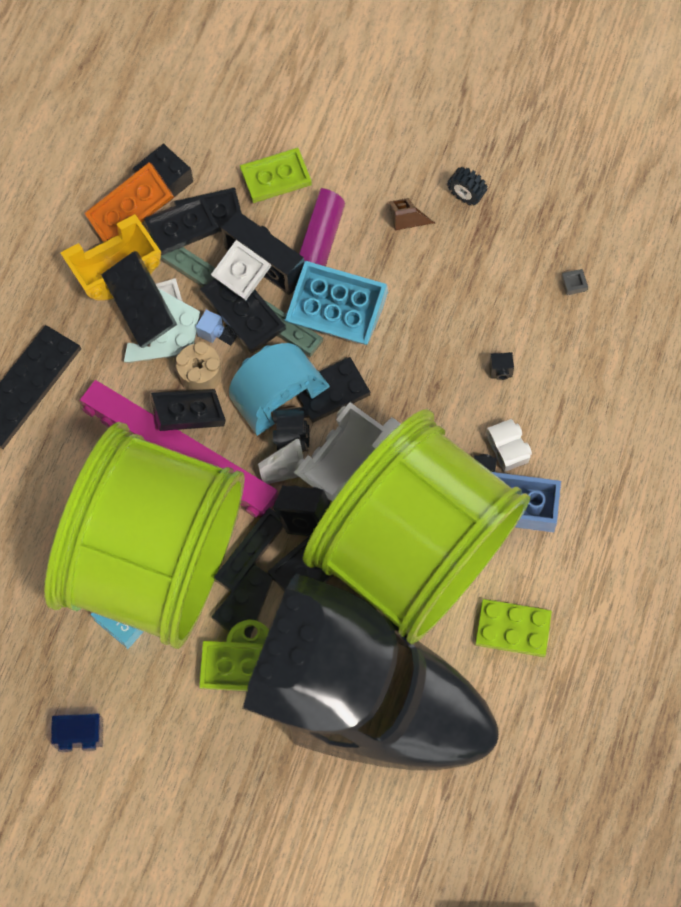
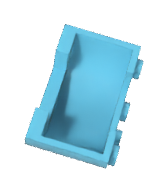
[229,343,330,436]

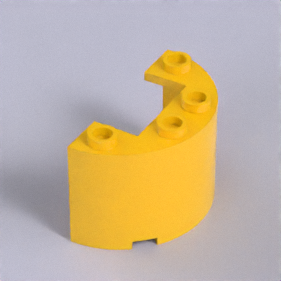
[60,214,161,300]

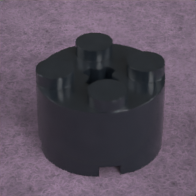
[273,407,310,452]

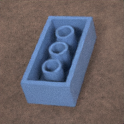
[492,472,561,533]

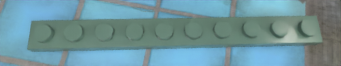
[149,233,323,357]

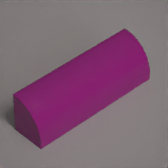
[300,188,345,266]

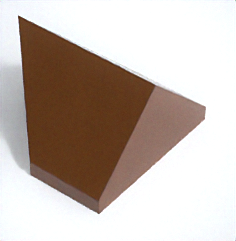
[389,198,435,231]

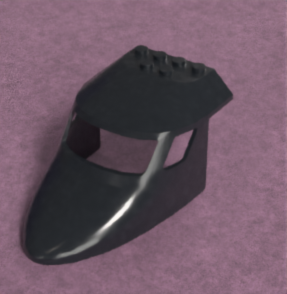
[243,573,499,770]

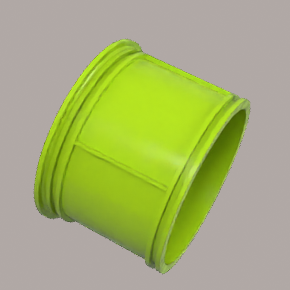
[303,409,530,644]
[45,422,245,649]

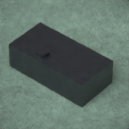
[221,211,304,295]

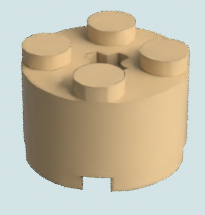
[176,342,222,390]

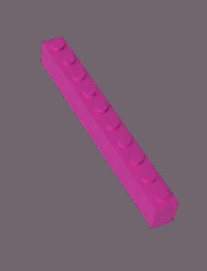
[80,380,278,517]

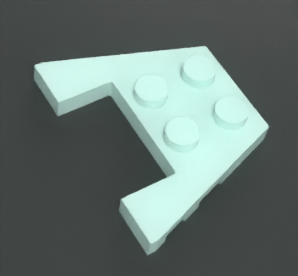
[124,288,200,363]

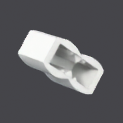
[486,419,532,472]

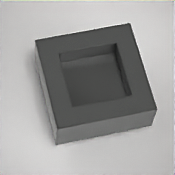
[561,269,588,295]

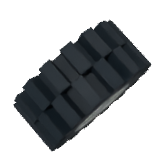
[447,167,488,206]

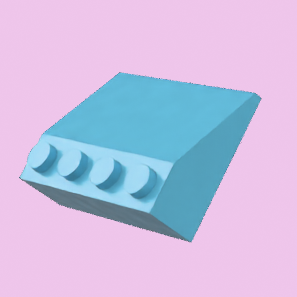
[285,261,388,346]

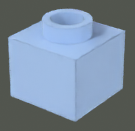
[196,310,224,343]

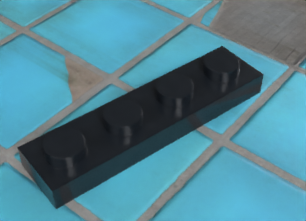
[214,508,284,592]

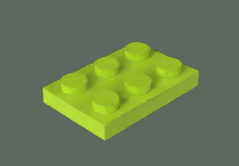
[240,148,312,203]
[476,599,552,658]

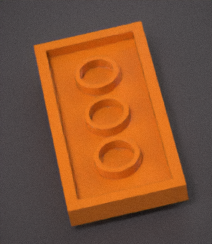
[85,162,174,242]

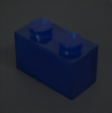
[51,714,103,752]

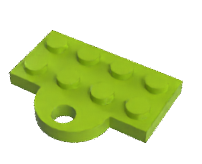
[199,620,269,691]

